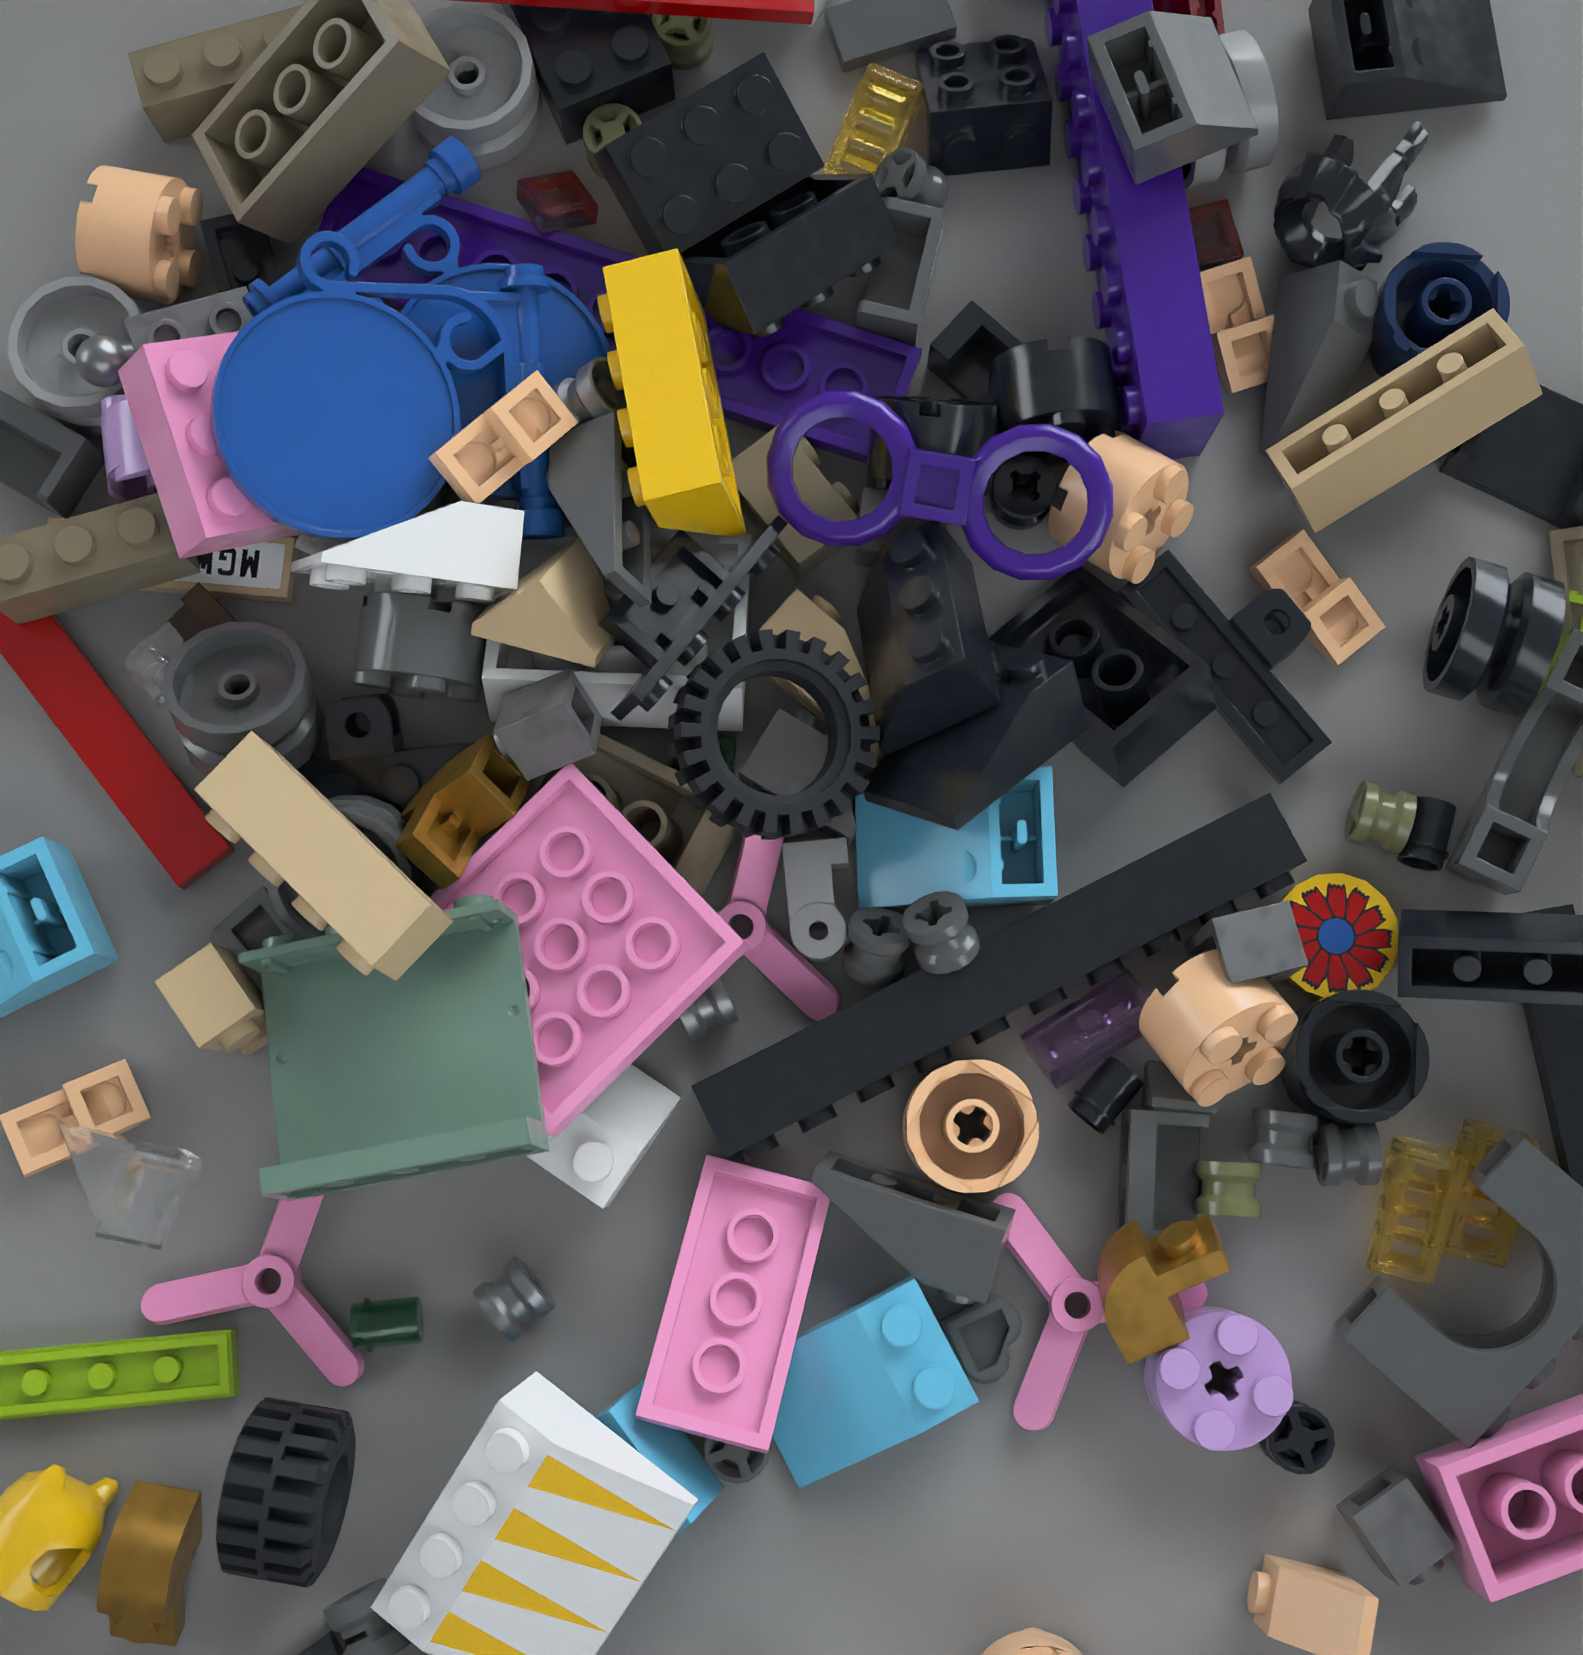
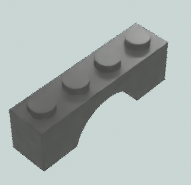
[1445,628,1583,895]

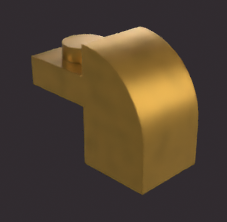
[395,733,533,890]
[1097,1213,1231,1364]
[97,1480,202,1647]

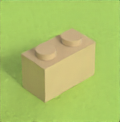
[155,943,268,1056]

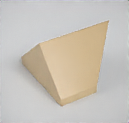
[471,536,616,668]

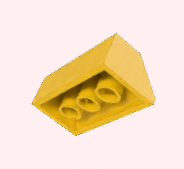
[597,248,746,537]

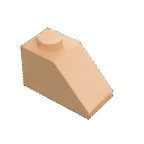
[1247,1554,1379,1655]

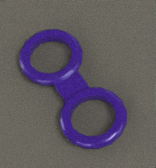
[766,391,1113,580]

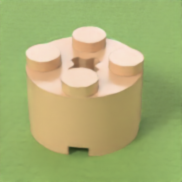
[75,165,203,304]
[1048,431,1194,584]
[1139,949,1298,1107]
[902,1059,1039,1194]

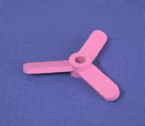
[717,835,841,1021]
[991,1193,1208,1431]
[141,1195,365,1387]

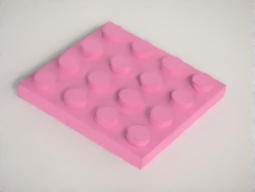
[429,763,750,1137]

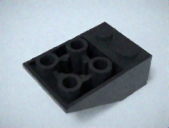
[1308,0,1507,120]

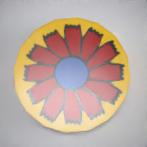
[1279,873,1399,1000]

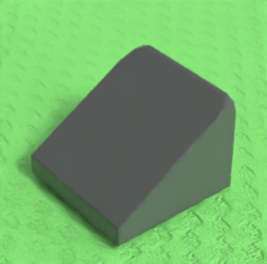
[1141,1060,1218,1116]

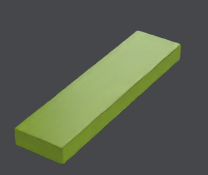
[0,1327,240,1420]

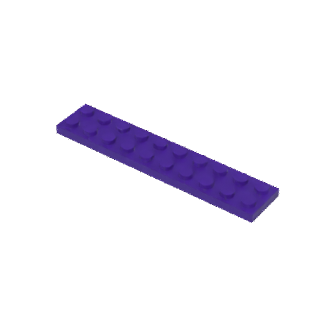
[311,167,922,464]

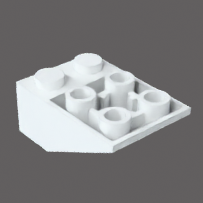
[291,501,524,605]

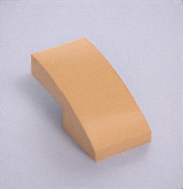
[1200,256,1275,394]
[428,370,578,504]
[1248,529,1386,666]
[0,1059,151,1179]

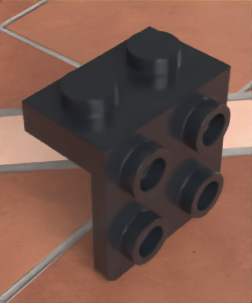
[915,35,1052,176]

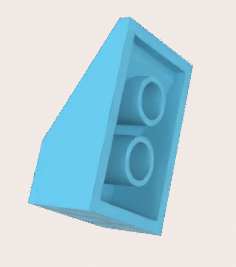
[772,1274,979,1488]

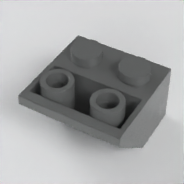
[1087,11,1258,185]

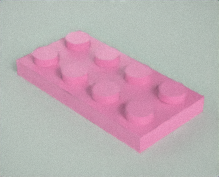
[635,1155,830,1454]

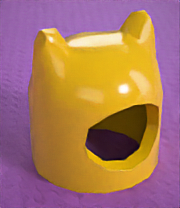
[0,1464,119,1611]

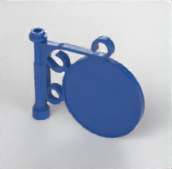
[242,136,611,500]
[210,230,565,540]

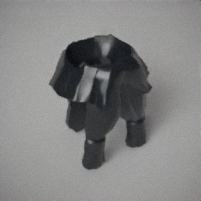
[1273,121,1428,271]

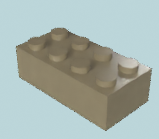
[192,0,451,245]

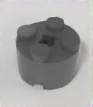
[352,592,487,703]

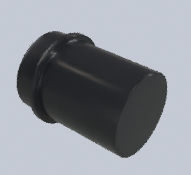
[1397,796,1456,871]
[1067,1055,1144,1134]

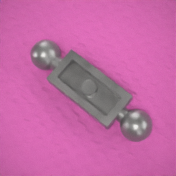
[75,286,253,388]

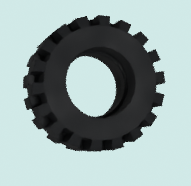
[216,1397,356,1588]

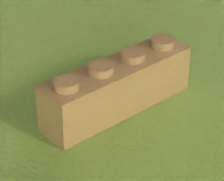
[1265,308,1543,533]
[194,731,453,981]

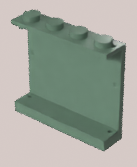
[238,895,549,1202]

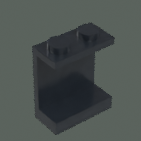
[1440,384,1583,529]

